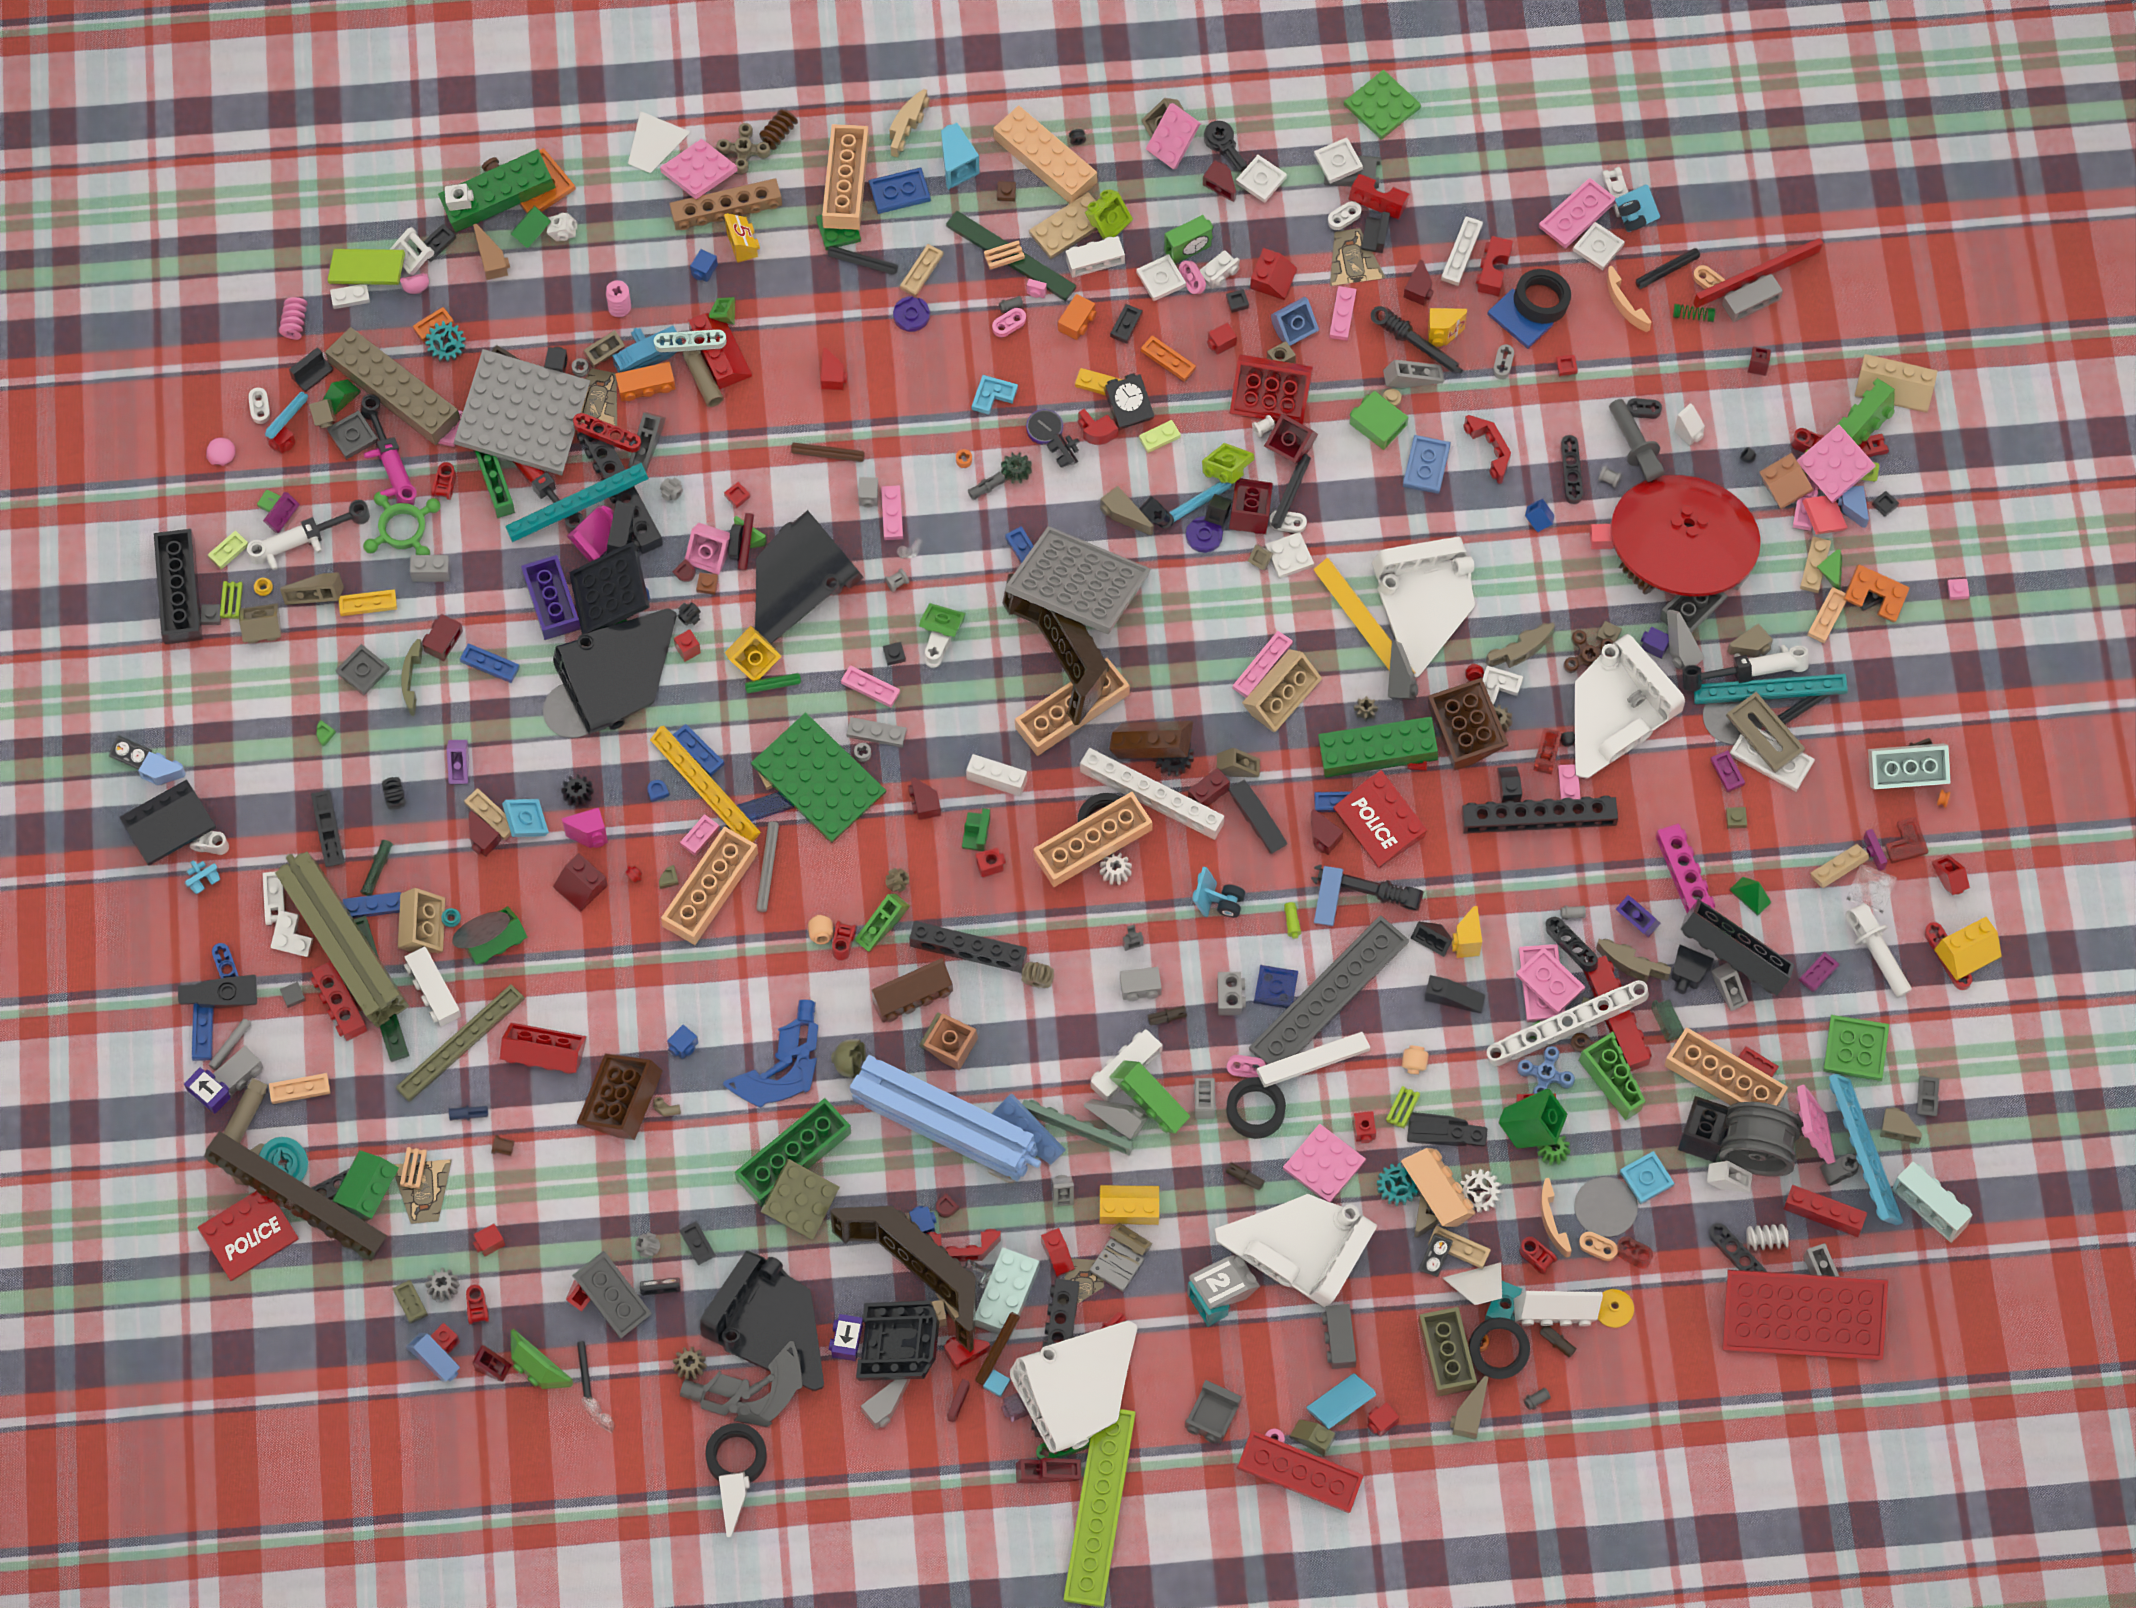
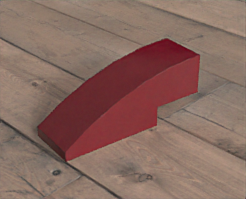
[1016,1458,1081,1483]

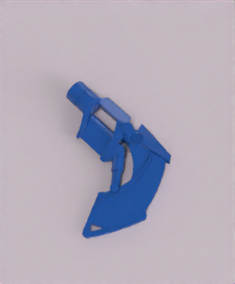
[723,1000,818,1108]

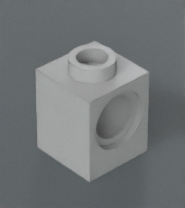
[858,477,879,508]

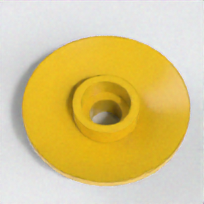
[1598,1289,1634,1328]

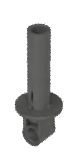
[1609,399,1665,483]

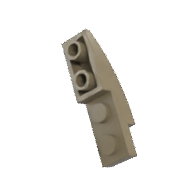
[1486,622,1555,668]
[1596,939,1672,983]

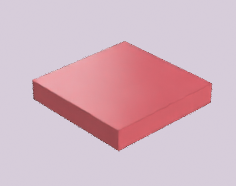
[1802,496,1848,535]

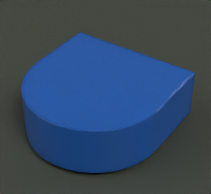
[647,780,669,802]

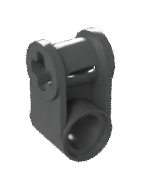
[1820,1154,1859,1186]

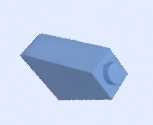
[406,1333,460,1382]

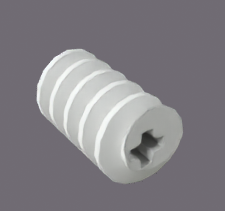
[1746,1224,1789,1251]

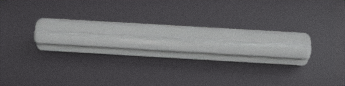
[756,821,779,912]

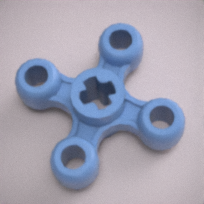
[1517,1046,1575,1094]

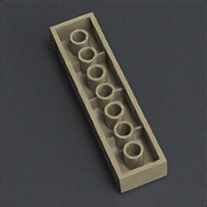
[325,327,461,445]

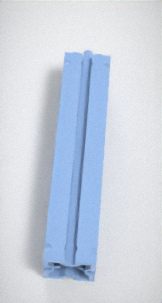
[850,1055,1041,1182]

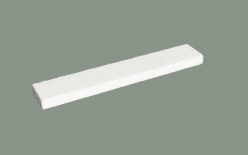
[1256,1032,1371,1088]

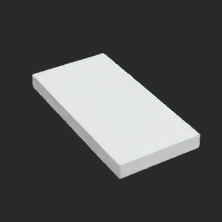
[1730,729,1815,792]

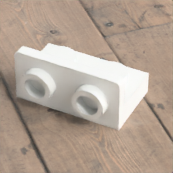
[1200,250,1240,289]

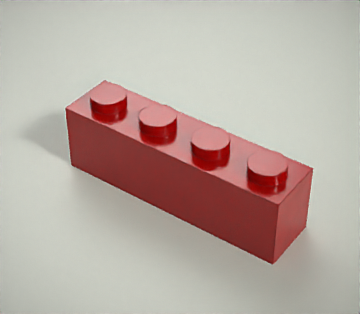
[1783,1185,1868,1237]

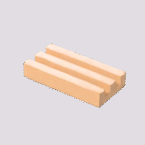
[984,240,1025,270]
[400,1147,427,1189]

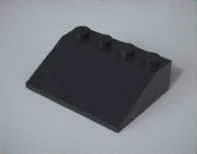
[119,779,216,866]

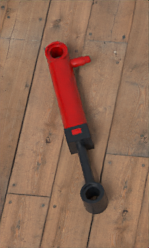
[513,462,584,533]

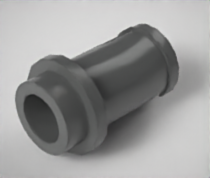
[999,296,1023,313]
[1524,1388,1551,1410]

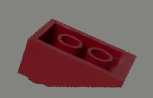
[1229,478,1273,534]

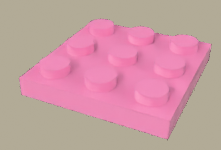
[660,139,738,199]
[1797,424,1876,503]
[1796,1084,1835,1164]
[1283,1124,1366,1203]

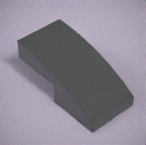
[1917,1076,1940,1116]

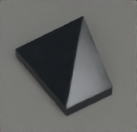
[1411,921,1453,957]

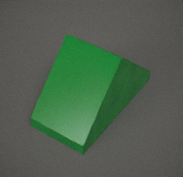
[323,379,361,415]

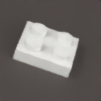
[1314,137,1363,184]
[1236,155,1287,203]
[1573,222,1625,271]
[1136,254,1186,302]
[1265,532,1314,579]

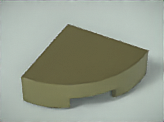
[659,865,679,889]

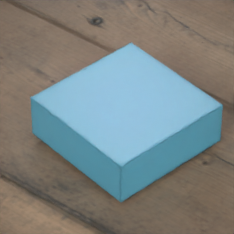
[983,1369,1011,1398]

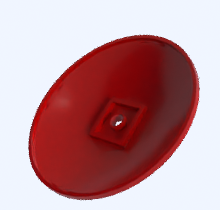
[1611,475,1760,596]

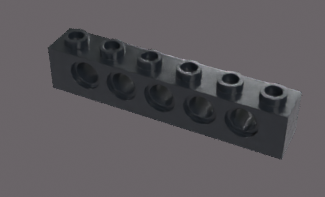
[909,921,1027,973]

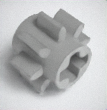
[660,477,683,501]
[635,1232,660,1258]

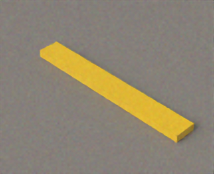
[1313,558,1416,674]
[650,726,761,842]

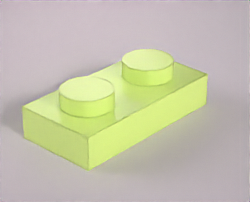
[1139,420,1181,453]
[208,531,248,570]

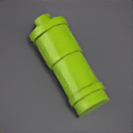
[1284,902,1301,939]

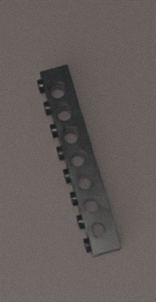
[576,417,663,554]
[1461,796,1618,834]
[1031,1279,1080,1438]

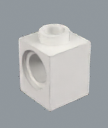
[445,184,474,211]

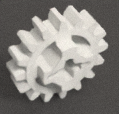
[1460,1169,1502,1213]

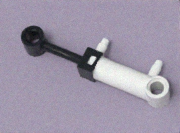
[247,499,370,570]
[1682,645,1808,691]

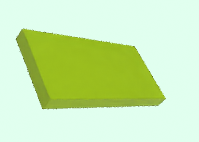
[327,249,405,285]

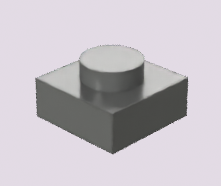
[201,604,221,625]

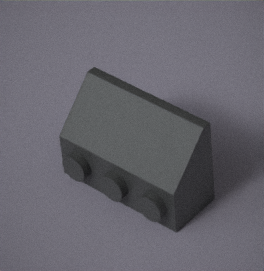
[1660,592,1728,633]

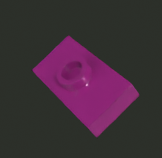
[263,492,300,533]
[1863,829,1888,871]
[1799,952,1839,993]

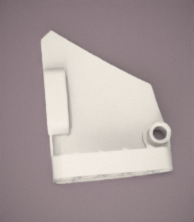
[1575,634,1685,779]
[1214,1194,1377,1308]

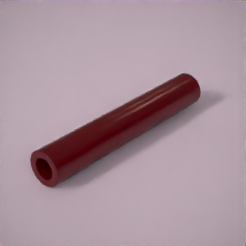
[738,513,754,570]

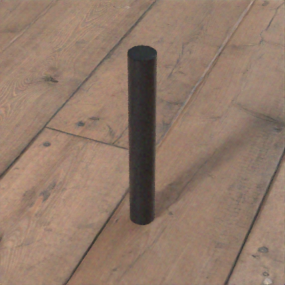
[577,1341,592,1401]

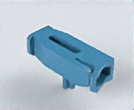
[612,325,683,373]

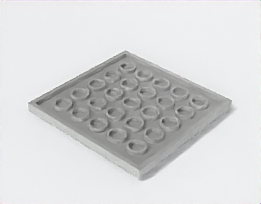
[453,349,590,476]
[1005,526,1151,634]

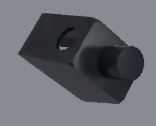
[1671,944,1714,994]

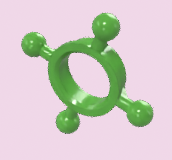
[363,491,441,555]

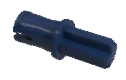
[449,1105,489,1121]

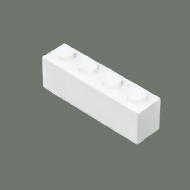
[404,946,462,1027]
[1091,1029,1163,1102]

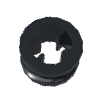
[1069,129,1086,145]

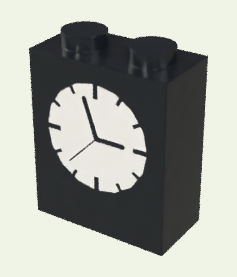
[1104,373,1155,430]

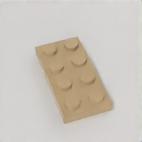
[1029,192,1097,259]

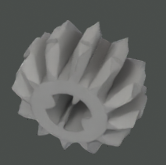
[425,1267,460,1302]

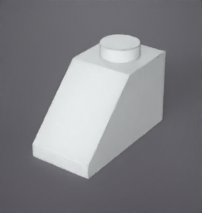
[1674,403,1705,446]
[1707,1161,1752,1193]

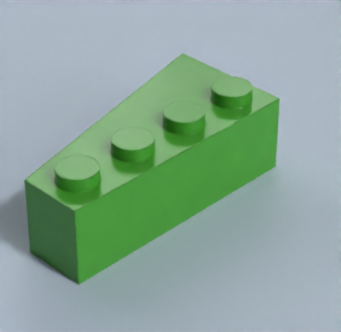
[1832,378,1895,445]
[1578,1032,1645,1121]
[1109,1060,1191,1133]

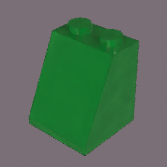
[1498,1089,1568,1148]

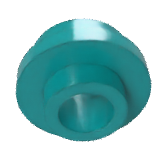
[441,908,461,927]

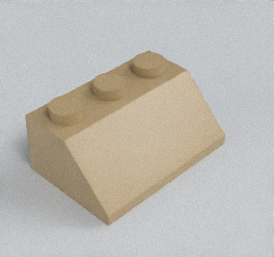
[398,888,445,953]

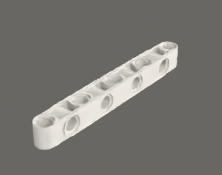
[1487,980,1649,1066]

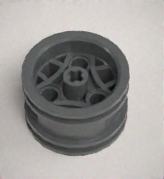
[1719,1102,1802,1177]

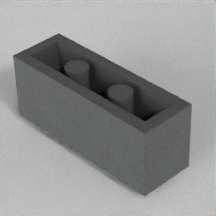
[1322,1304,1356,1369]

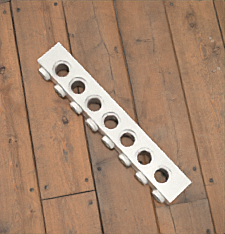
[1080,748,1224,840]

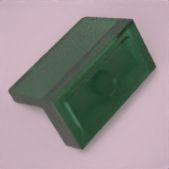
[1651,999,1684,1042]

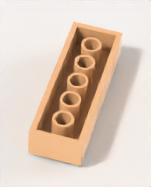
[993,105,1097,204]
[822,124,869,230]
[1015,657,1130,756]
[1033,792,1152,887]
[661,826,758,945]
[1664,1027,1788,1106]

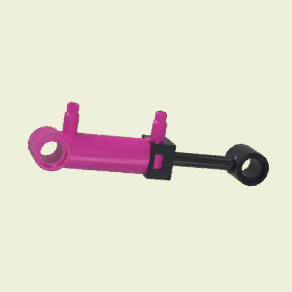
[360,394,417,505]

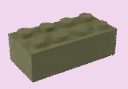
[1418,1307,1477,1397]

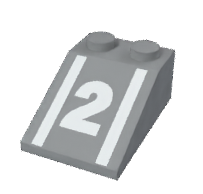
[1189,1255,1260,1309]

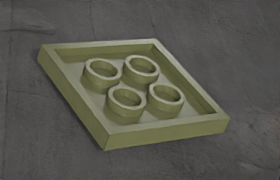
[760,1159,840,1240]

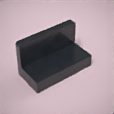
[1361,212,1390,253]
[289,347,333,392]

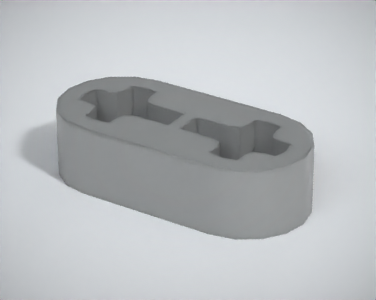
[1493,344,1514,379]

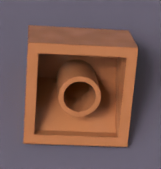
[1759,453,1814,509]
[923,1013,978,1070]

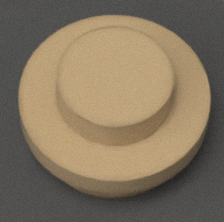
[1383,389,1401,406]

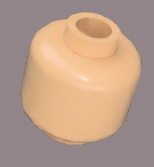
[808,915,834,944]
[1402,1045,1429,1075]

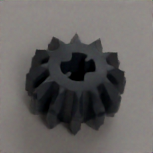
[561,774,594,808]
[382,777,406,810]

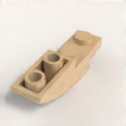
[889,89,930,158]

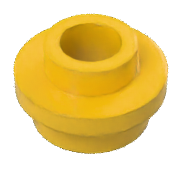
[254,578,273,596]

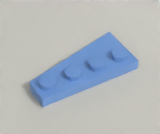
[991,1094,1066,1165]

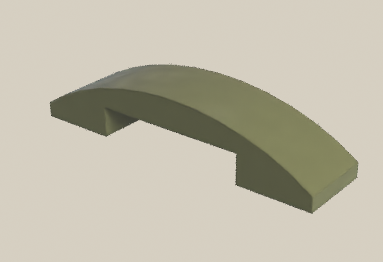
[401,639,423,716]

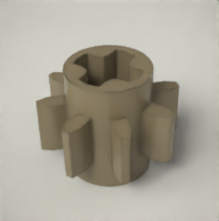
[1354,696,1378,721]
[885,868,909,892]

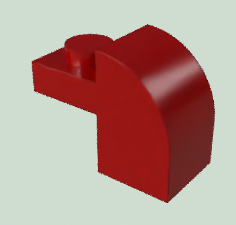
[1077,408,1118,445]

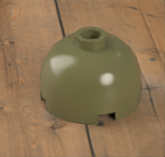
[831,1039,866,1078]

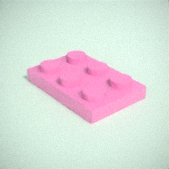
[1146,103,1201,169]
[1516,947,1585,1015]

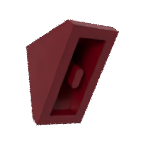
[1748,346,1771,376]
[473,1345,512,1382]

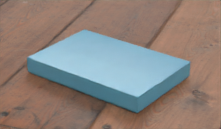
[1306,1373,1376,1429]

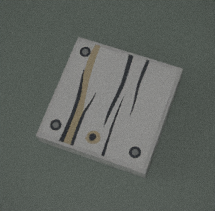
[1089,1238,1144,1292]

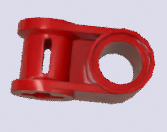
[1791,428,1824,453]
[431,462,456,500]
[832,921,857,960]
[1519,1237,1557,1274]
[466,1285,489,1325]

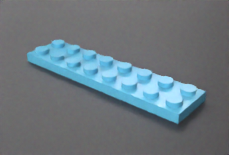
[1829,1074,1904,1225]

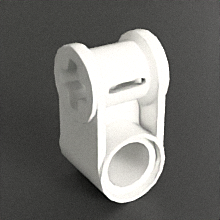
[925,631,952,668]
[190,831,229,855]

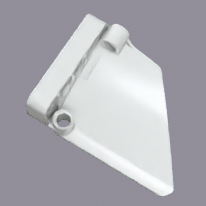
[1372,537,1475,678]
[1010,1321,1137,1453]

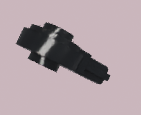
[1204,121,1247,171]

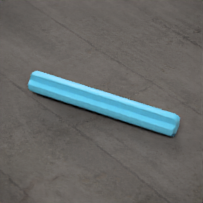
[265,392,308,439]
[1169,482,1232,522]

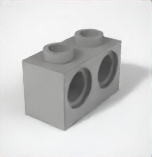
[1217,972,1246,1015]

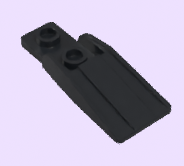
[178,975,257,1008]
[1407,1112,1488,1147]

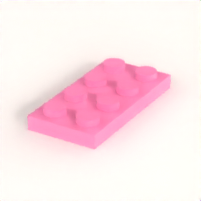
[1539,178,1616,249]
[1519,944,1565,1022]

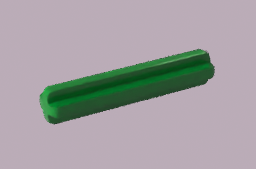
[745,673,801,693]

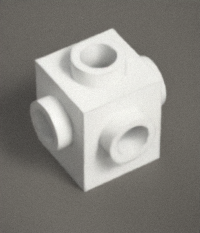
[547,213,577,241]

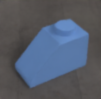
[1837,486,1869,528]

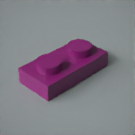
[1710,750,1745,792]

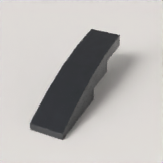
[1228,779,1288,854]
[311,790,345,867]

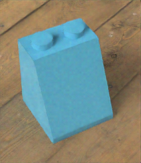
[941,123,980,190]

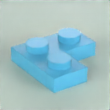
[971,375,1018,415]

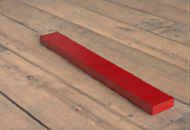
[1693,238,1823,308]

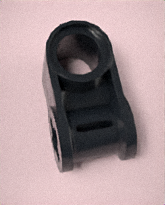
[1139,496,1174,529]

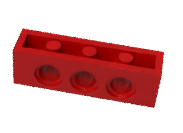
[310,961,367,1041]

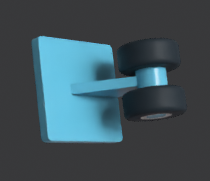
[1615,184,1660,232]
[1193,867,1245,918]

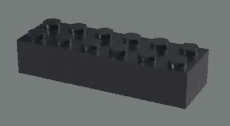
[153,529,203,644]
[1680,899,1794,996]

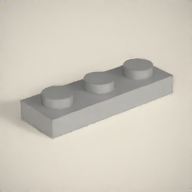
[847,717,907,748]

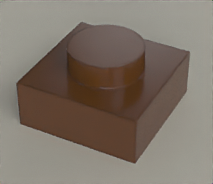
[997,181,1016,202]

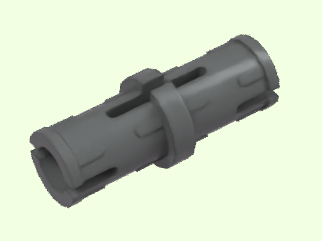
[968,471,1005,500]

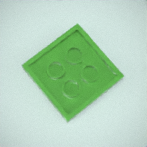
[1344,69,1421,140]
[1823,1015,1889,1081]

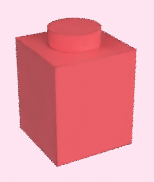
[1590,524,1614,549]

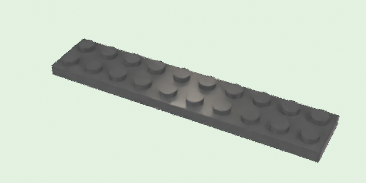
[1249,915,1409,1065]

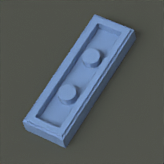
[1314,866,1344,927]

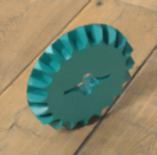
[259,1137,308,1181]

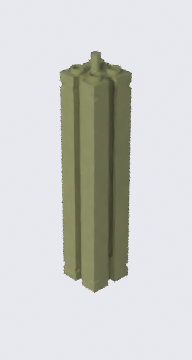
[275,851,409,1028]

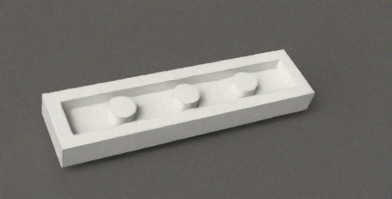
[1441,216,1483,286]

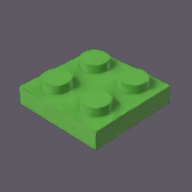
[919,603,966,637]

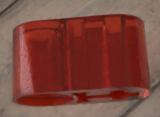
[1617,1236,1653,1269]

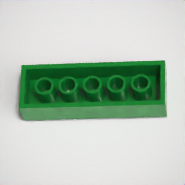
[438,149,556,233]
[1318,717,1438,778]
[735,1098,851,1208]

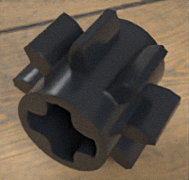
[678,602,701,625]

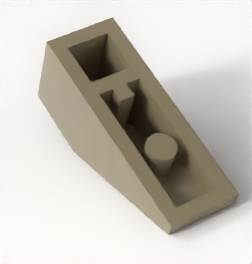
[1100,486,1154,535]
[280,572,344,605]
[1450,1376,1488,1439]

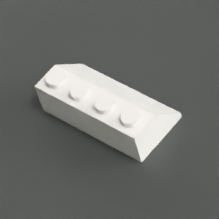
[1514,1291,1603,1326]

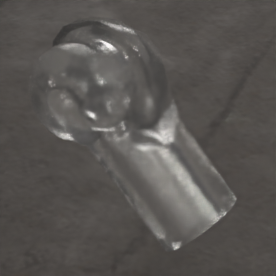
[897,538,923,559]

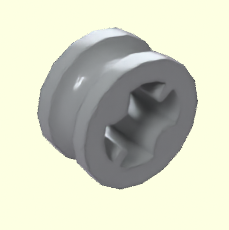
[572,358,589,377]
[1627,690,1646,708]
[854,743,871,762]

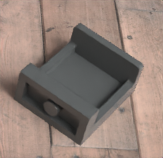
[1185,1380,1242,1444]

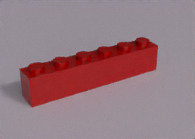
[1582,955,1652,1071]

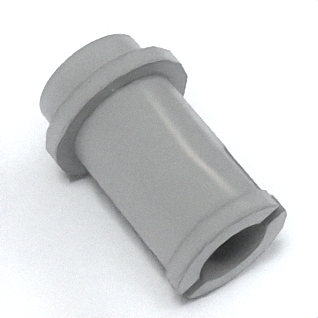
[1560,905,1586,920]

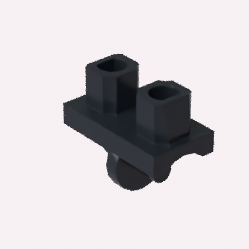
[1047,433,1080,468]

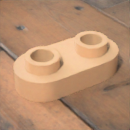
[1693,265,1725,289]
[1579,1232,1618,1261]

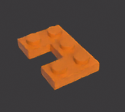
[1843,564,1910,622]

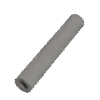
[209,1018,251,1070]

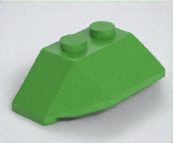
[511,1328,573,1389]

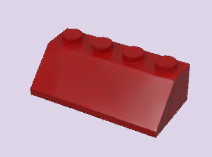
[688,313,752,389]
[500,1023,587,1074]

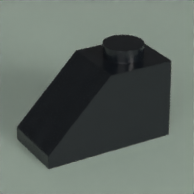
[1497,766,1522,803]

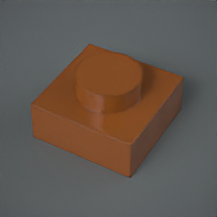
[696,572,718,595]

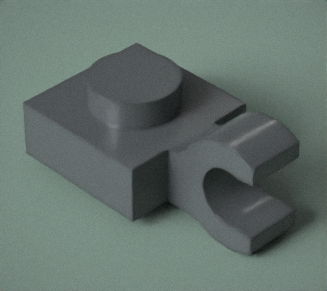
[1123,925,1144,951]

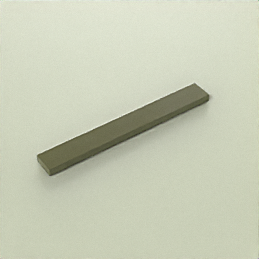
[395,984,525,1102]

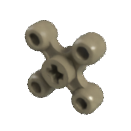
[716,123,771,175]

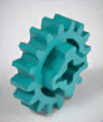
[425,321,466,362]
[1377,1163,1418,1206]

